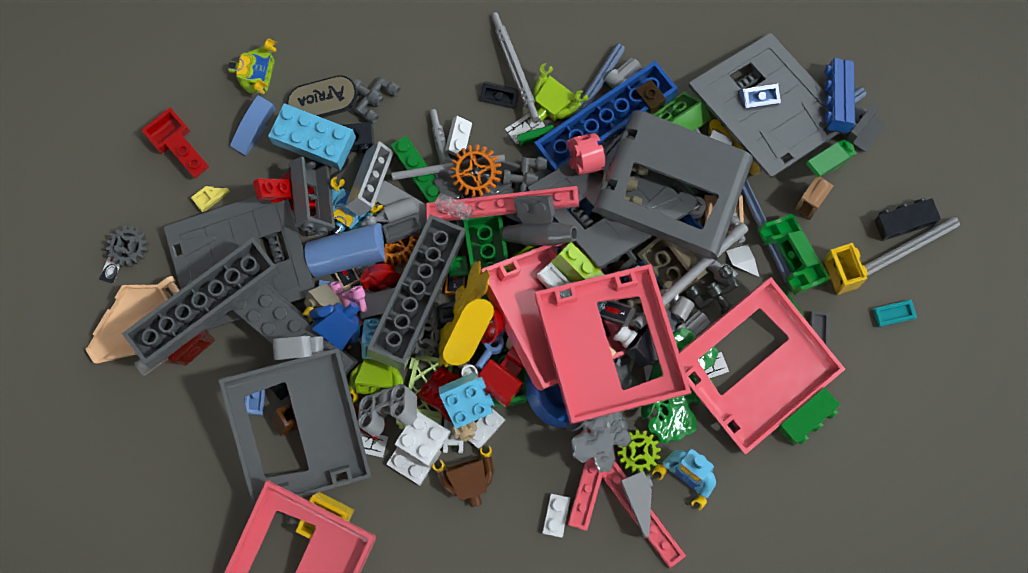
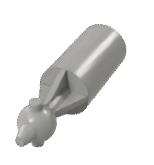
[361,196,418,226]

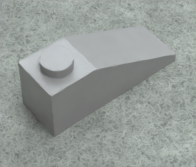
[620,471,653,539]

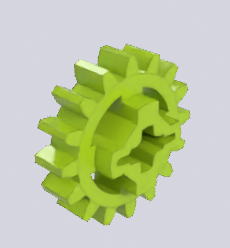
[617,430,661,473]

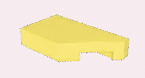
[191,186,230,213]

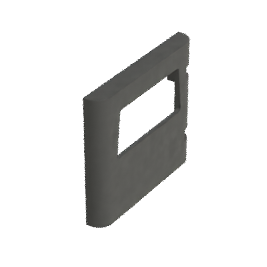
[592,110,753,260]
[219,347,372,508]

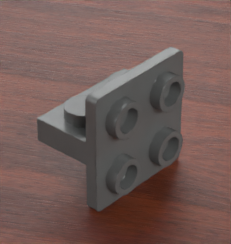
[838,103,886,152]

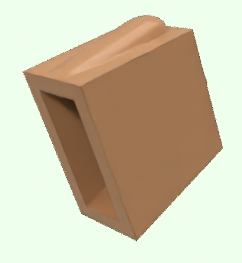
[794,176,834,220]

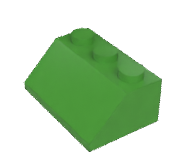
[654,91,711,131]

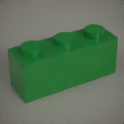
[777,387,841,446]

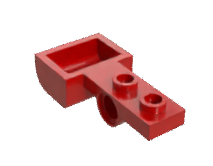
[141,107,210,179]
[253,171,316,212]
[478,346,524,408]

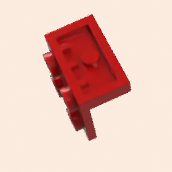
[416,367,461,422]

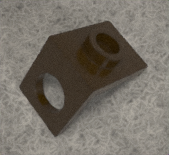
[636,80,666,115]

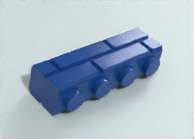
[824,58,855,133]

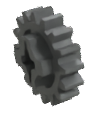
[106,226,149,267]
[412,317,441,357]

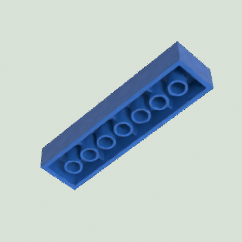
[535,60,678,172]

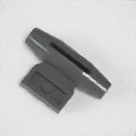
[503,195,578,246]

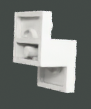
[387,411,451,486]

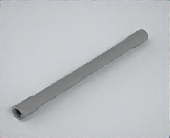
[633,222,748,329]

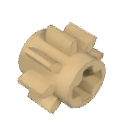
[452,421,477,441]

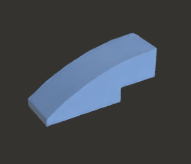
[230,95,276,156]

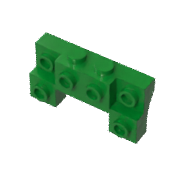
[757,214,830,295]

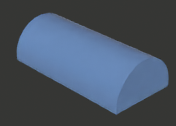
[305,223,385,278]

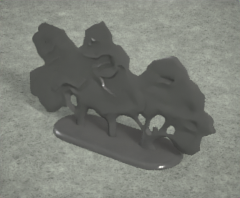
[434,149,528,222]
[567,363,638,472]

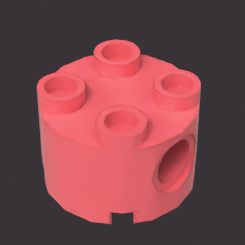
[567,133,605,175]

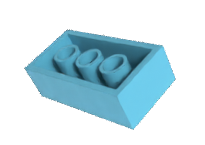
[268,103,356,170]

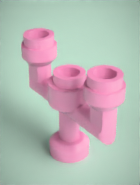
[329,281,367,325]

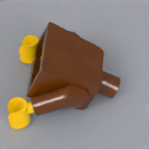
[432,446,494,507]

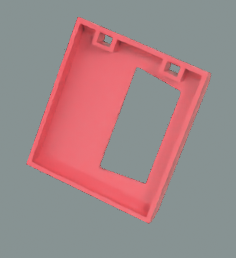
[480,242,634,391]
[535,264,691,424]
[679,277,845,455]
[225,480,376,573]

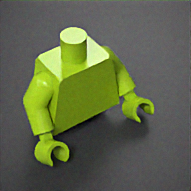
[533,63,588,123]

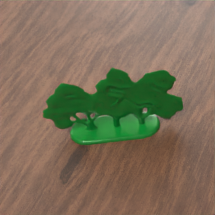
[641,327,718,444]

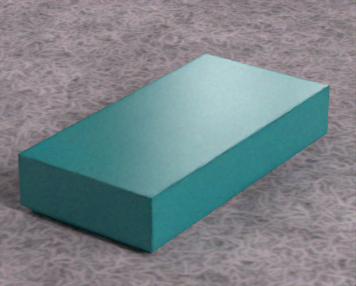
[873,300,917,328]

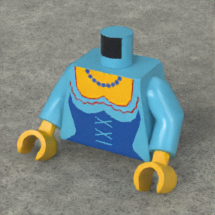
[330,176,383,234]
[652,449,716,511]

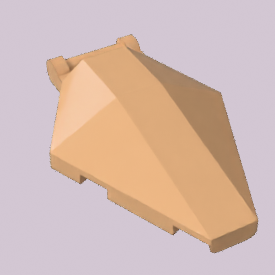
[85,276,179,364]

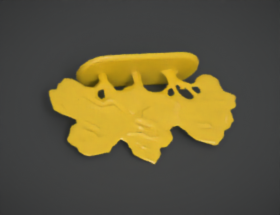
[438,261,494,367]

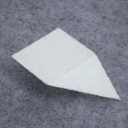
[726,245,759,277]

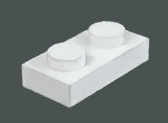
[445,116,472,156]
[468,409,505,450]
[543,494,570,538]

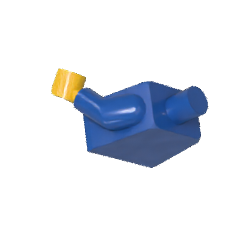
[302,302,360,351]

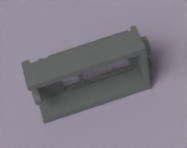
[288,156,335,235]

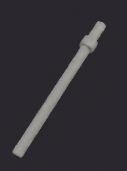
[392,154,505,180]

